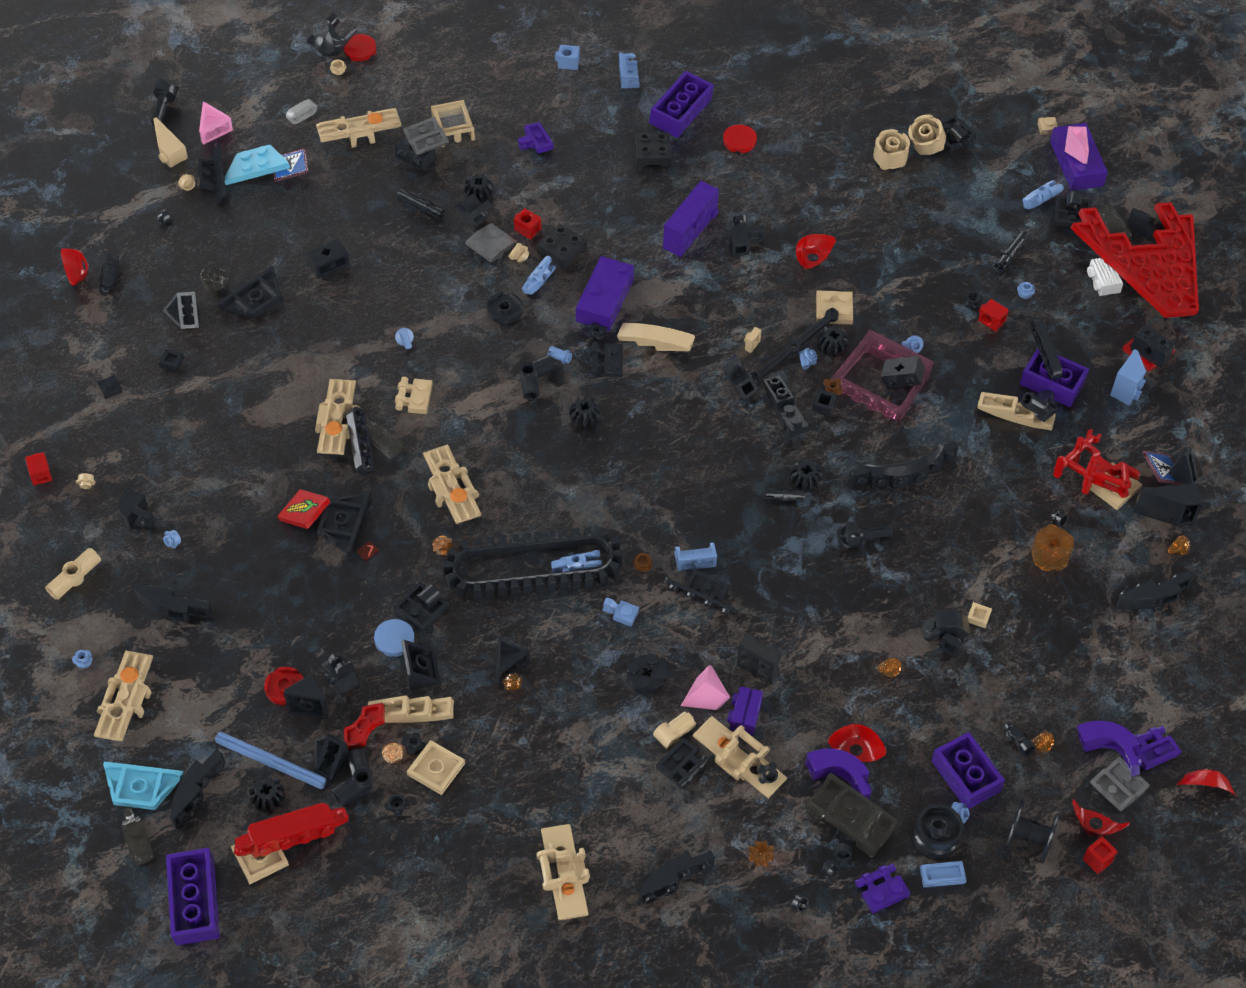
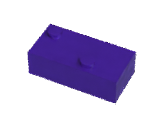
[649,71,714,138]
[1050,123,1108,191]
[663,181,719,257]
[576,256,634,332]
[166,848,220,946]

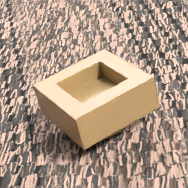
[1038,117,1058,135]
[744,327,761,353]
[968,602,992,628]

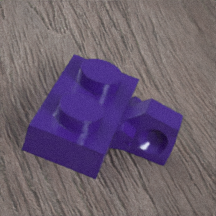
[518,122,554,153]

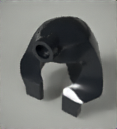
[307,13,358,57]

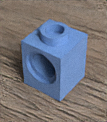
[555,45,580,70]

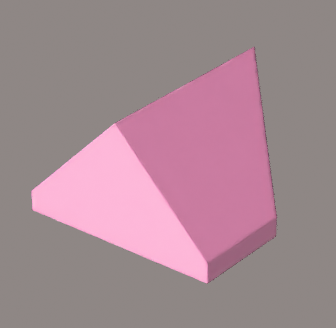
[199,101,233,145]
[1065,126,1089,164]
[681,665,730,710]

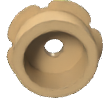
[330,59,346,75]
[178,174,195,191]
[76,473,95,489]

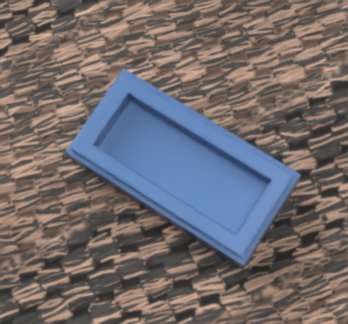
[920,861,967,888]

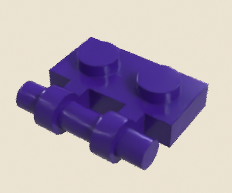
[1134,726,1182,770]
[855,863,910,914]

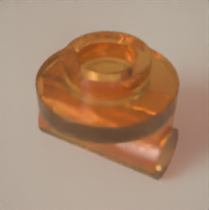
[432,536,452,555]
[1167,536,1190,555]
[877,657,901,677]
[1031,731,1054,752]
[382,743,404,763]

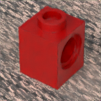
[513,208,542,240]
[978,299,1009,331]
[25,452,52,486]
[1083,836,1118,874]

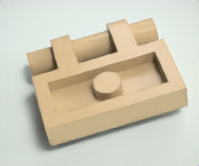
[395,377,433,414]

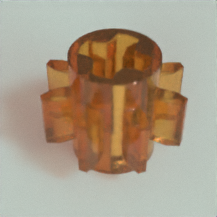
[748,840,774,867]

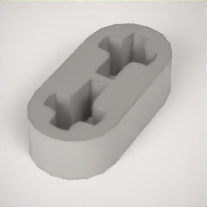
[286,99,317,124]

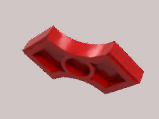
[344,702,385,750]

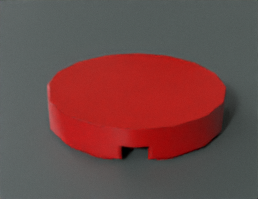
[343,34,377,62]
[723,125,757,153]
[264,667,304,705]

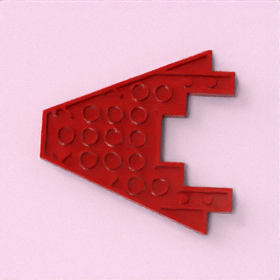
[1071,202,1199,318]

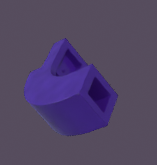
[1077,721,1142,777]
[805,749,872,805]

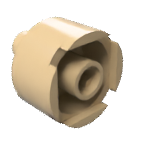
[908,115,946,155]
[873,129,910,170]

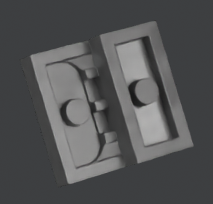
[403,116,449,156]
[465,223,517,262]
[1090,757,1150,812]

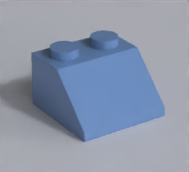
[1110,349,1146,406]

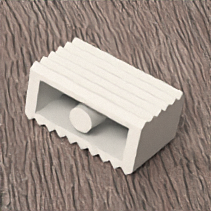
[1087,258,1123,296]

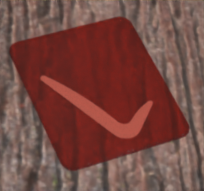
[356,541,379,560]

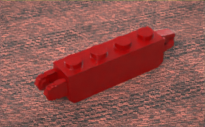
[234,803,348,858]

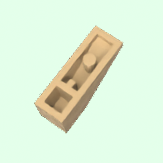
[153,118,188,168]

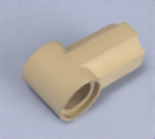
[653,711,696,750]

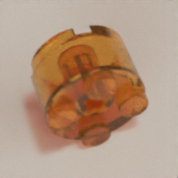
[1031,524,1074,571]

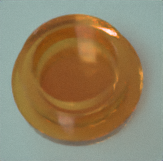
[503,674,523,690]

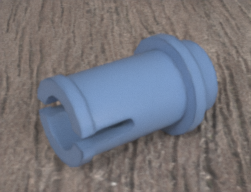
[547,346,572,364]

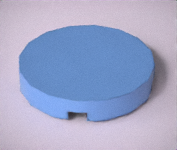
[374,619,414,657]

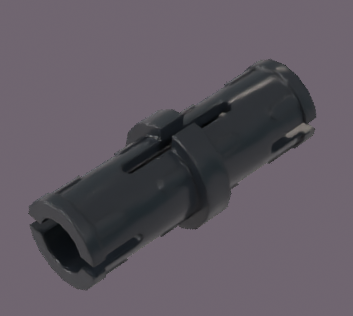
[765,487,805,502]

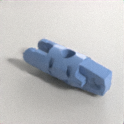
[1023,181,1064,210]
[522,256,556,294]
[551,550,603,574]

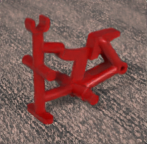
[1053,429,1140,498]

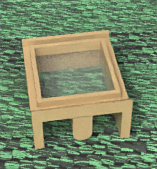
[431,100,475,147]

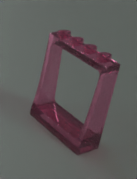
[831,330,934,422]

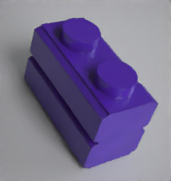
[727,686,763,736]

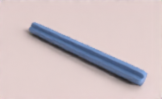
[215,732,327,789]

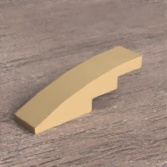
[617,323,695,351]
[977,392,1056,431]
[368,695,454,723]

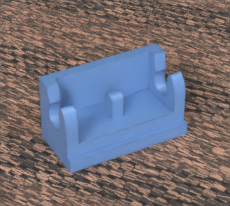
[619,53,640,88]
[674,543,717,571]

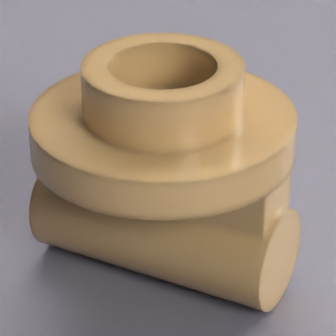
[509,243,529,263]

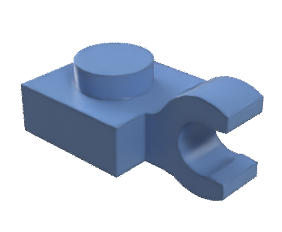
[603,598,639,627]

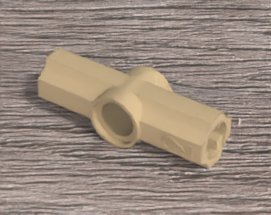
[45,548,101,600]

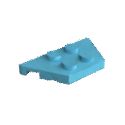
[225,145,290,185]
[103,762,184,810]

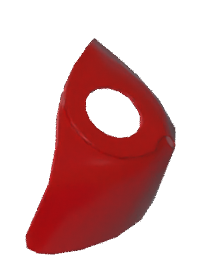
[796,234,836,269]
[61,248,88,286]
[828,724,886,762]
[1177,769,1236,795]
[1073,799,1130,837]

